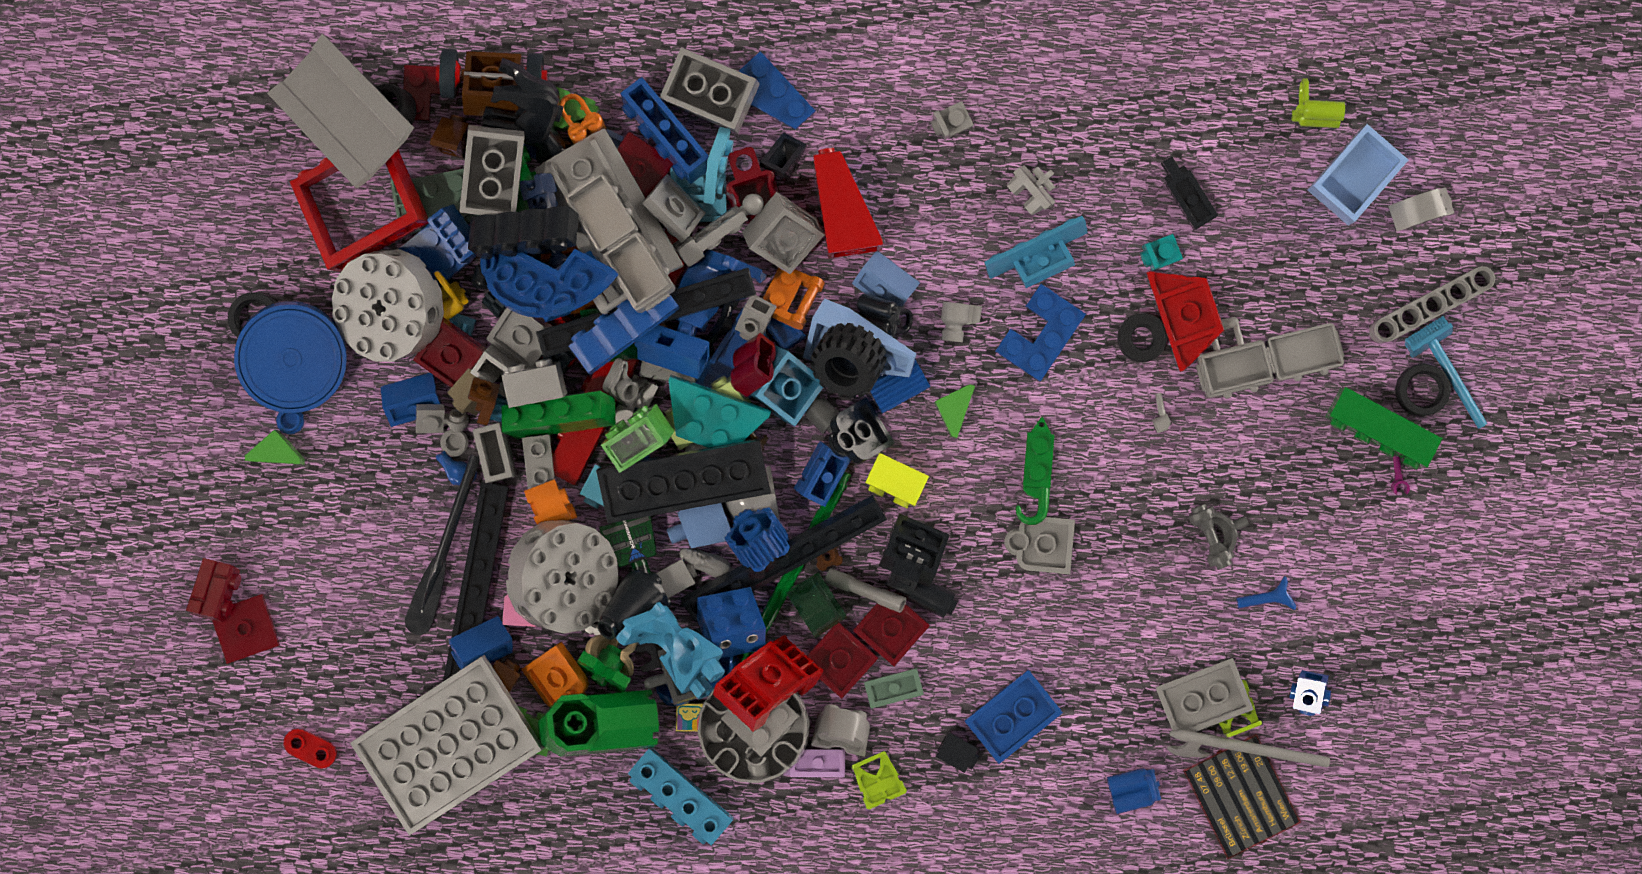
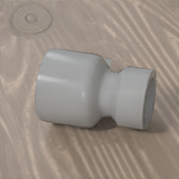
[941,302,982,342]

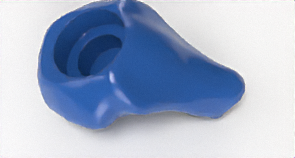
[436,451,477,485]

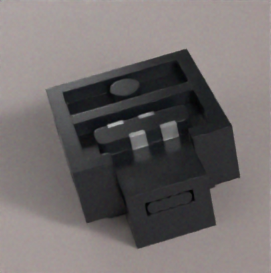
[879,514,950,595]

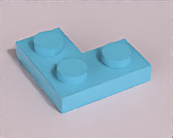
[704,127,734,205]

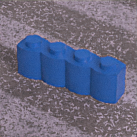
[569,295,680,375]

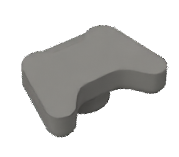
[603,358,649,407]

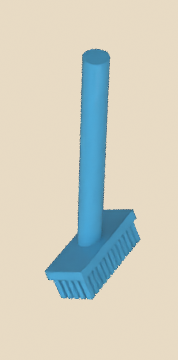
[1405,316,1488,429]

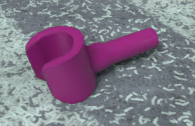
[1391,456,1410,495]

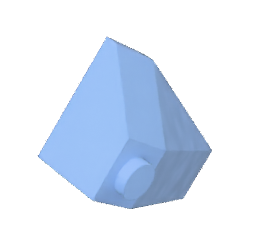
[803,298,916,377]

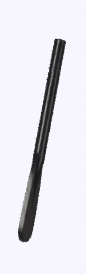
[405,453,480,635]

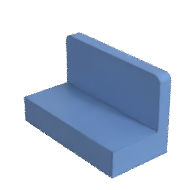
[852,251,920,307]

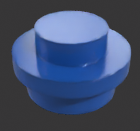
[276,412,304,435]

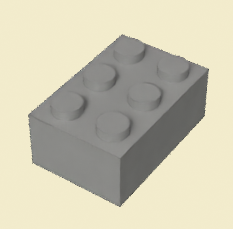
[659,47,760,134]
[460,125,524,215]

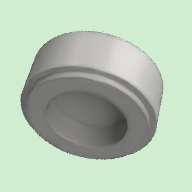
[440,430,469,457]

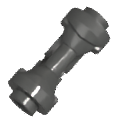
[1188,503,1249,570]

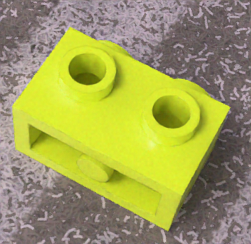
[865,453,929,509]

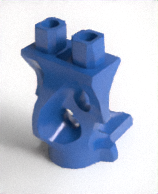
[676,249,767,337]

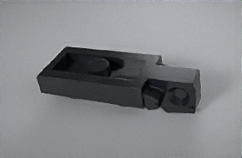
[1161,157,1218,231]

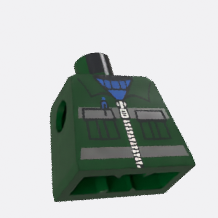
[599,516,657,574]

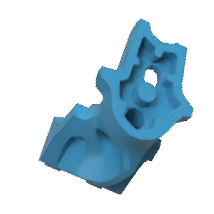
[616,602,725,699]

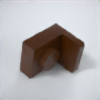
[468,377,500,426]

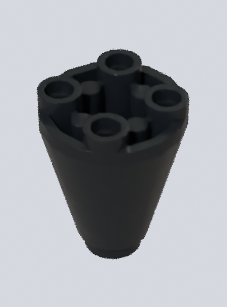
[597,570,672,640]

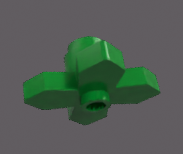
[577,644,631,693]

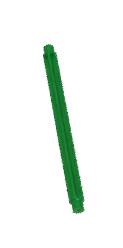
[739,472,851,663]

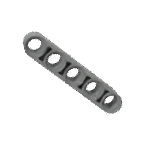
[1369,266,1495,344]

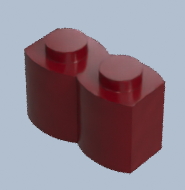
[731,333,776,397]

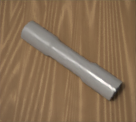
[825,568,906,613]

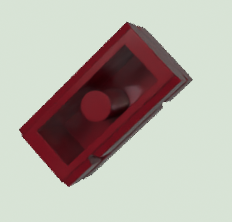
[186,558,241,623]

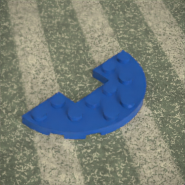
[480,249,619,318]

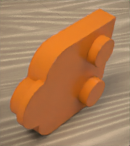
[521,641,589,707]

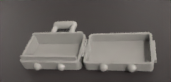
[566,174,675,314]
[1196,317,1345,399]

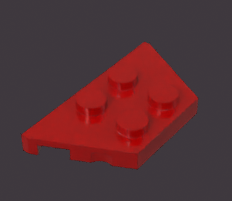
[1146,271,1225,372]

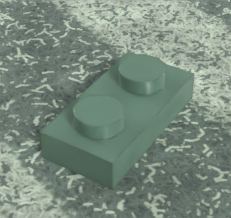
[864,668,924,709]

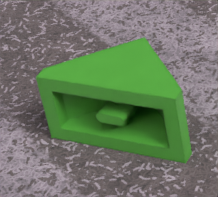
[934,384,975,439]
[245,430,305,465]

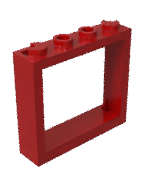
[290,150,429,272]

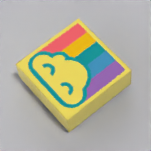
[676,703,704,732]

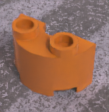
[524,479,578,525]

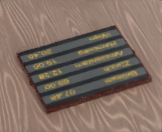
[1183,734,1301,859]

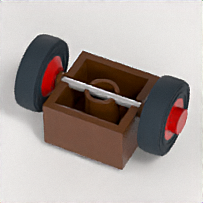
[436,48,548,116]

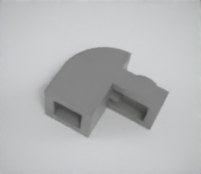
[1388,188,1454,232]

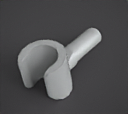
[1152,393,1170,433]

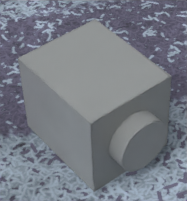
[656,559,698,598]

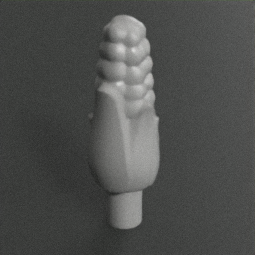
[680,548,735,578]

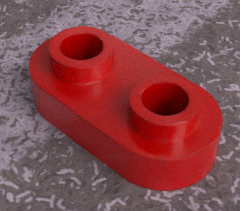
[283,728,337,769]

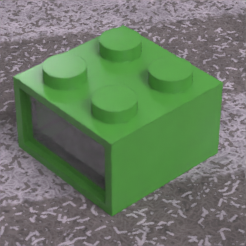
[601,404,674,473]

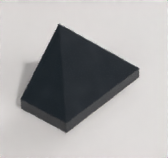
[759,133,807,182]

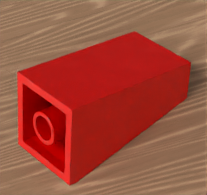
[813,148,883,259]

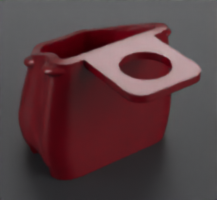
[725,147,780,224]

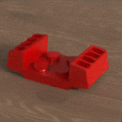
[713,635,824,732]

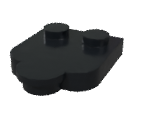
[829,397,895,464]

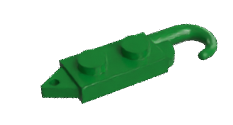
[1016,417,1055,525]

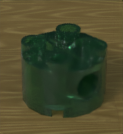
[786,572,847,638]

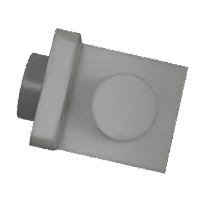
[930,101,974,140]

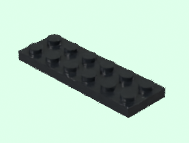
[596,438,771,524]

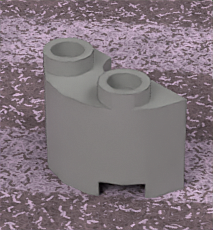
[811,704,870,757]

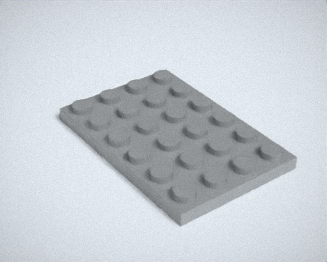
[350,655,544,836]

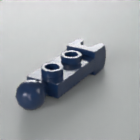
[519,173,568,269]

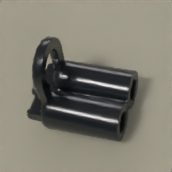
[857,294,913,338]

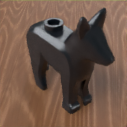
[481,58,574,163]

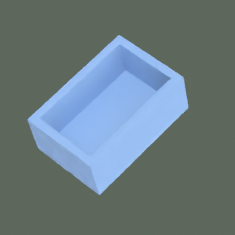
[1308,124,1408,226]

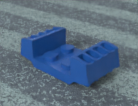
[399,204,476,287]

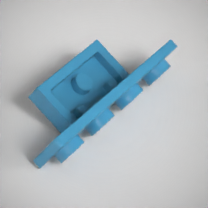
[984,216,1088,288]

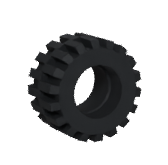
[810,323,887,398]

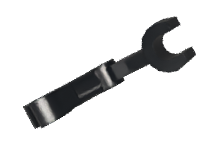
[698,300,740,357]

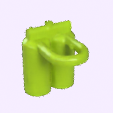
[1291,78,1345,128]

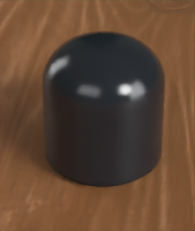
[471,264,489,291]

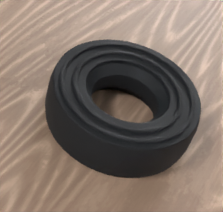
[1117,313,1167,363]

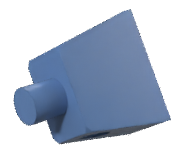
[667,503,731,548]

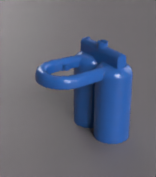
[1107,768,1161,814]

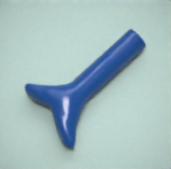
[1236,576,1296,610]

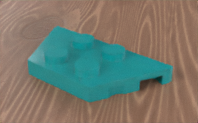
[668,375,771,448]

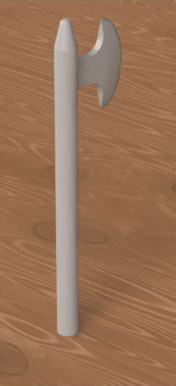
[1167,730,1330,768]

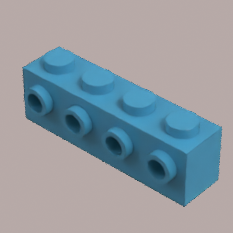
[628,748,734,846]

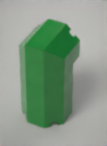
[537,690,659,757]

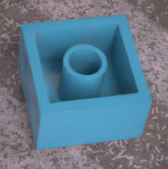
[750,346,823,427]

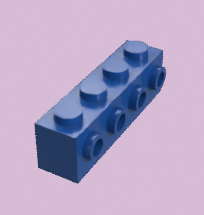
[620,77,709,185]

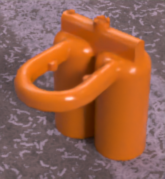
[559,94,606,144]

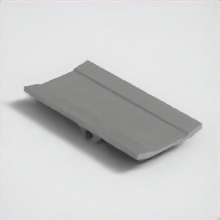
[267,34,414,189]
[535,128,684,302]

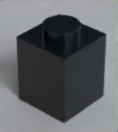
[935,731,979,773]

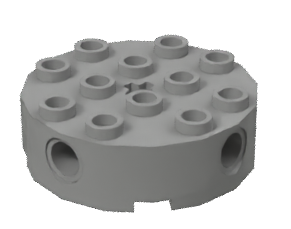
[332,249,444,362]
[506,520,618,634]
[697,690,810,783]

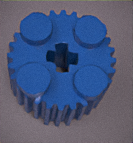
[724,507,790,572]

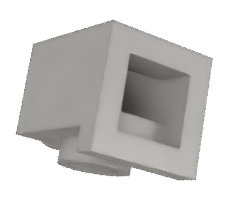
[735,295,777,341]

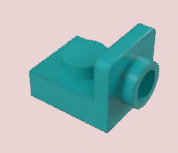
[1140,234,1183,272]

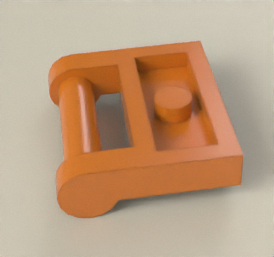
[763,267,825,330]

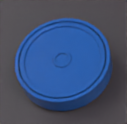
[234,301,347,413]

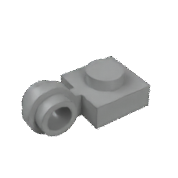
[415,404,469,433]

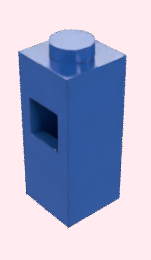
[635,325,710,379]

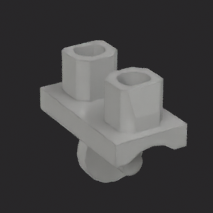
[1007,165,1055,215]

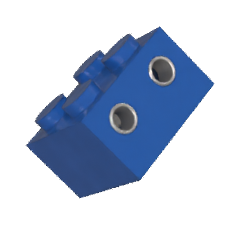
[697,587,766,658]

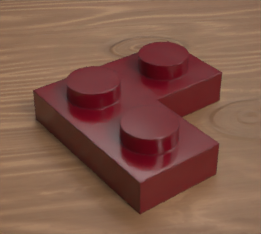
[403,65,459,122]

